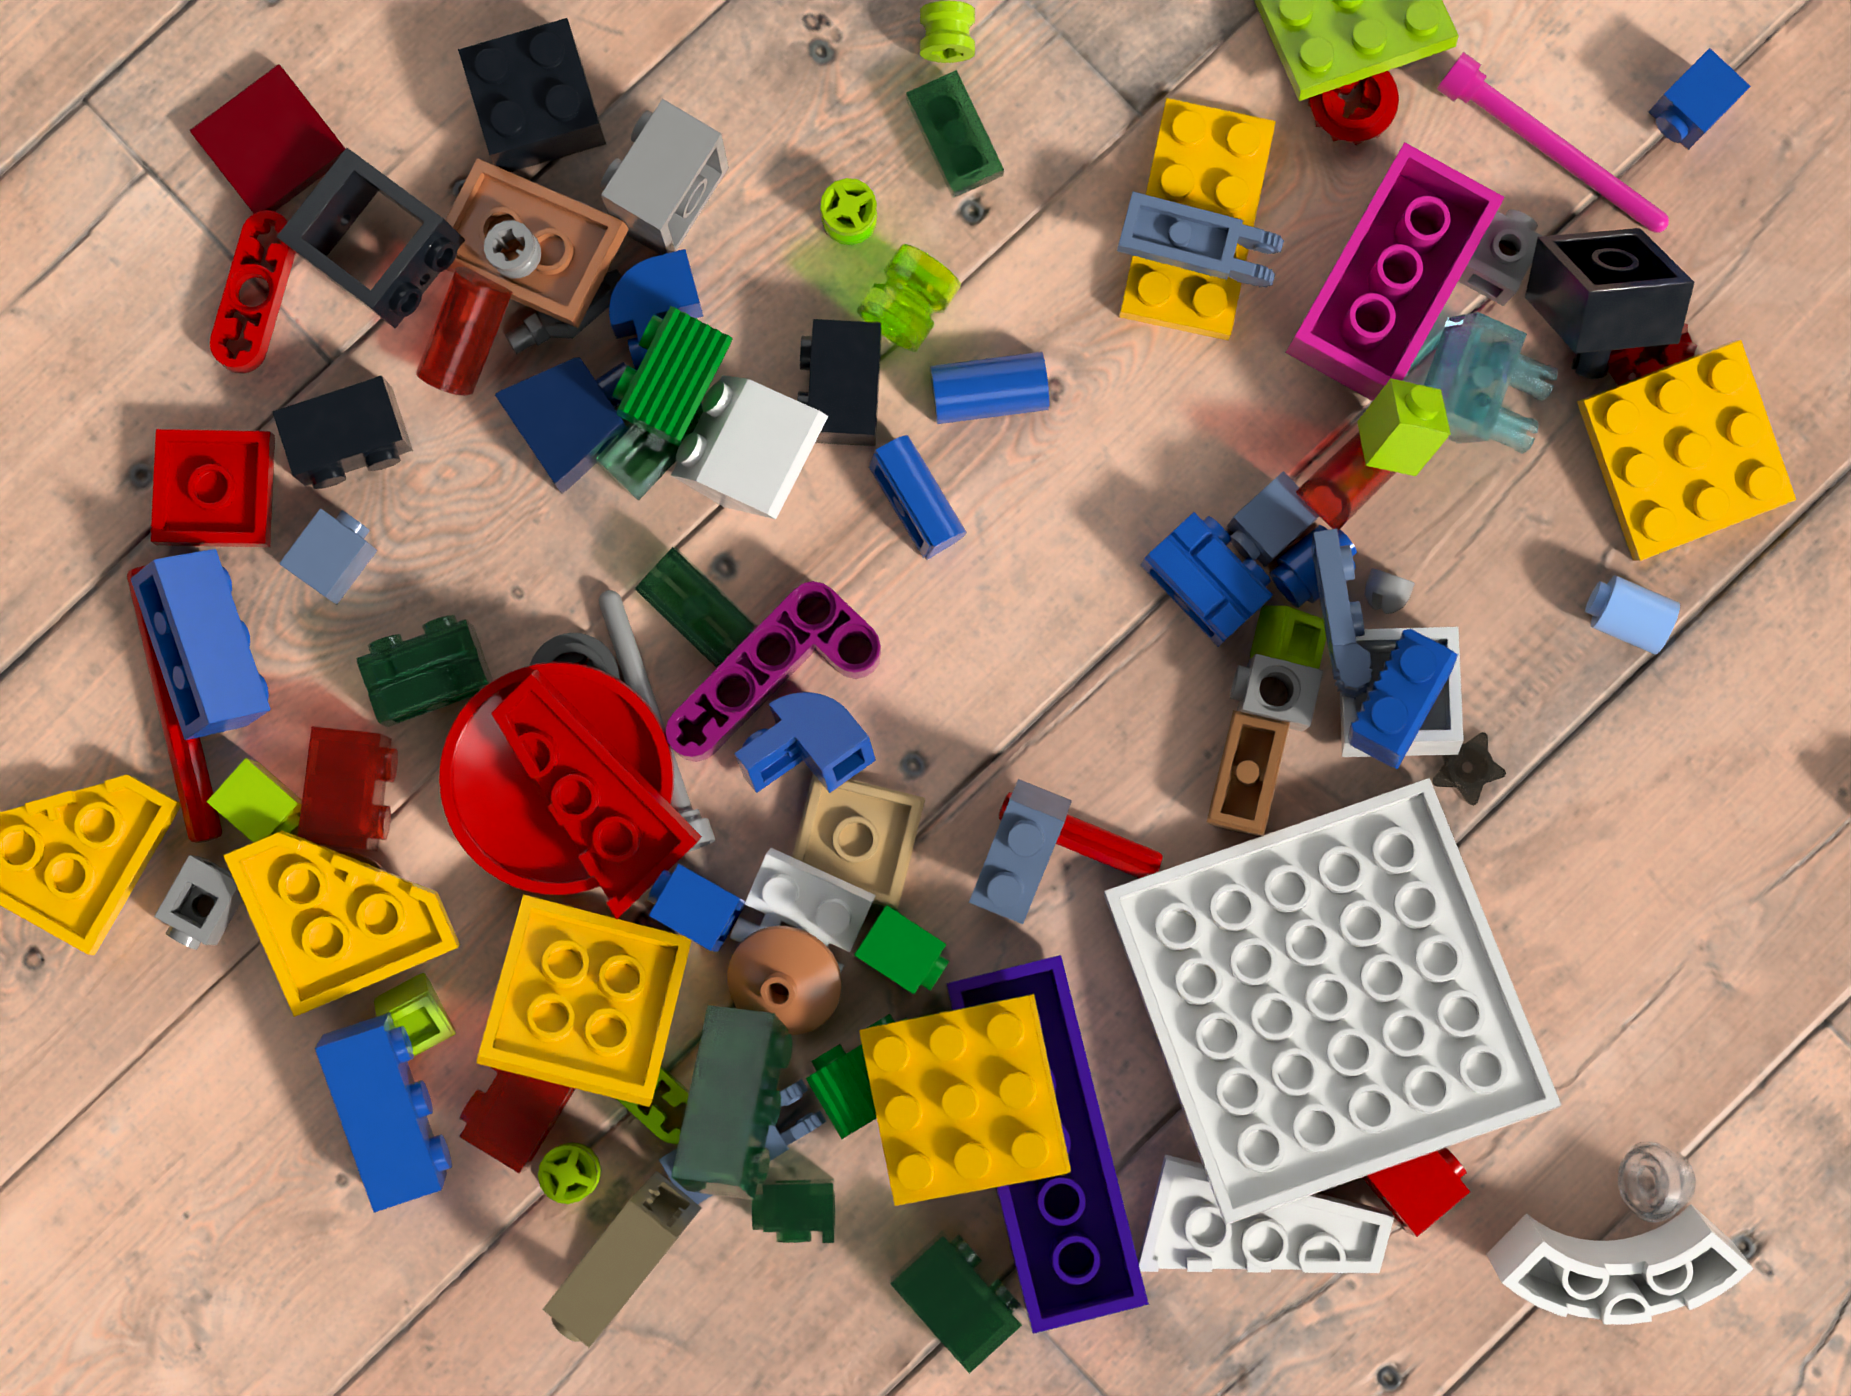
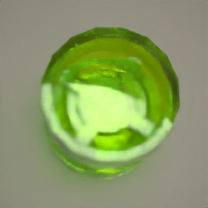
[857,244,961,352]

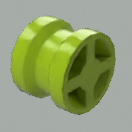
[920,1,975,63]
[820,178,877,245]
[538,1142,602,1204]

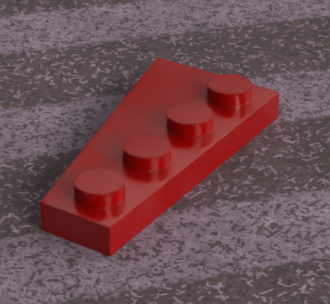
[491,669,702,920]

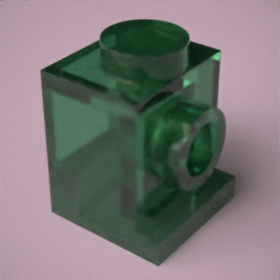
[752,1179,836,1243]

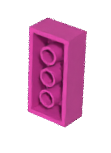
[1285,142,1505,401]

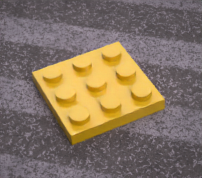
[1577,340,1796,561]
[476,894,692,1107]
[859,994,1071,1206]

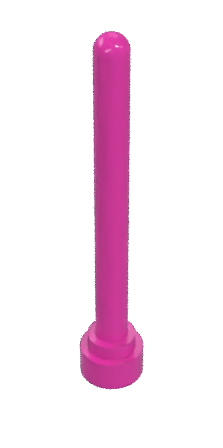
[1436,52,1669,233]

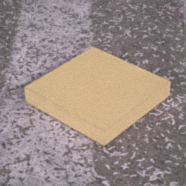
[792,773,925,910]

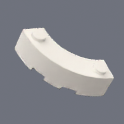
[1486,1204,1754,1324]

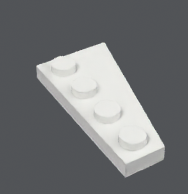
[1138,1155,1394,1273]

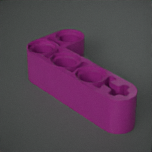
[665,581,881,762]

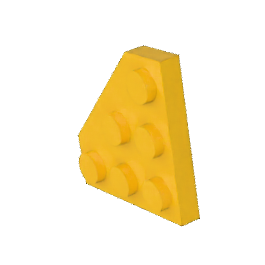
[0,774,181,955]
[223,830,460,1017]

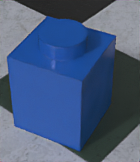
[1649,48,1751,150]

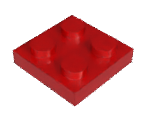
[150,429,275,548]

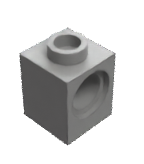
[1230,654,1323,732]

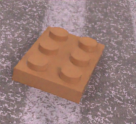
[445,158,629,328]

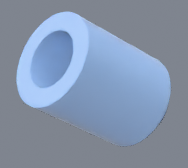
[1585,575,1680,655]

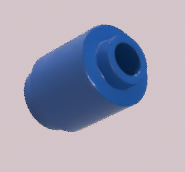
[1270,525,1357,608]

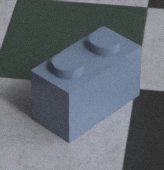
[969,779,1072,924]

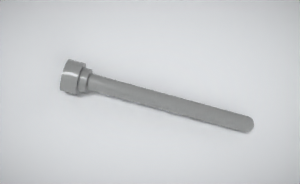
[599,590,715,852]

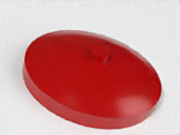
[439,662,674,895]

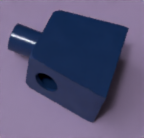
[495,357,628,494]

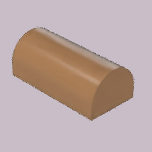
[1206,710,1290,837]

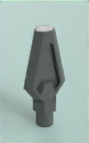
[505,269,622,354]

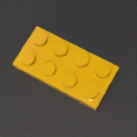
[1119,98,1276,341]

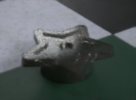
[1432,732,1506,806]

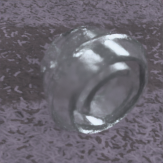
[1618,1141,1696,1222]

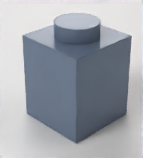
[1227,471,1323,567]
[279,508,378,605]

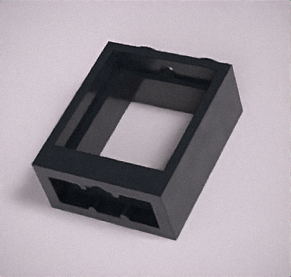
[276,148,465,329]

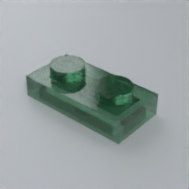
[906,70,1004,198]

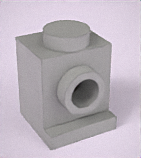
[1458,210,1542,306]
[154,855,243,950]

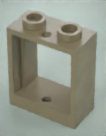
[542,1171,702,1348]

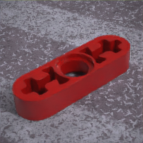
[210,210,296,374]

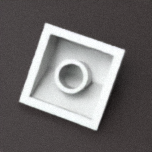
[671,375,828,519]

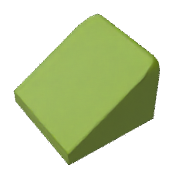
[1250,606,1326,669]
[374,973,456,1056]

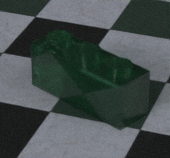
[671,1005,792,1200]

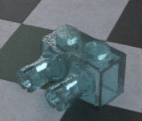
[1424,312,1558,454]

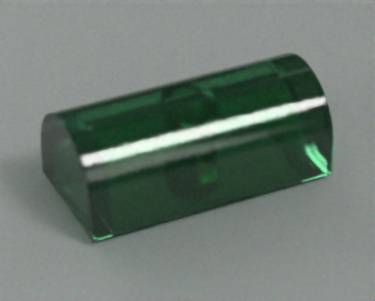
[595,403,703,501]
[634,547,758,668]

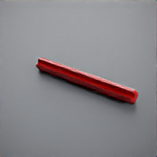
[127,565,222,843]

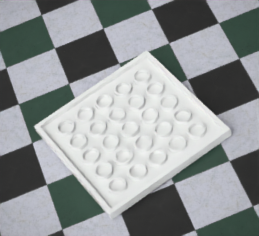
[1104,778,1562,1225]

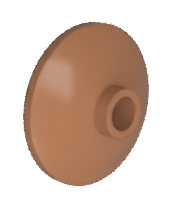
[727,926,842,1036]

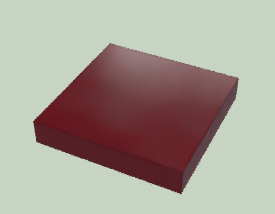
[189,64,346,214]

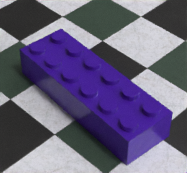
[945,955,1149,1334]

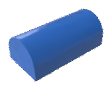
[930,352,1049,424]
[869,435,967,560]

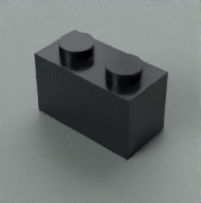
[797,319,882,446]
[272,375,413,489]

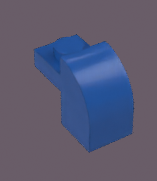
[609,249,704,370]
[734,692,876,793]

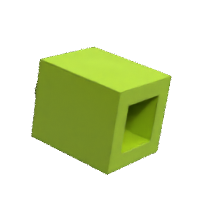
[1357,378,1451,476]
[207,758,310,842]

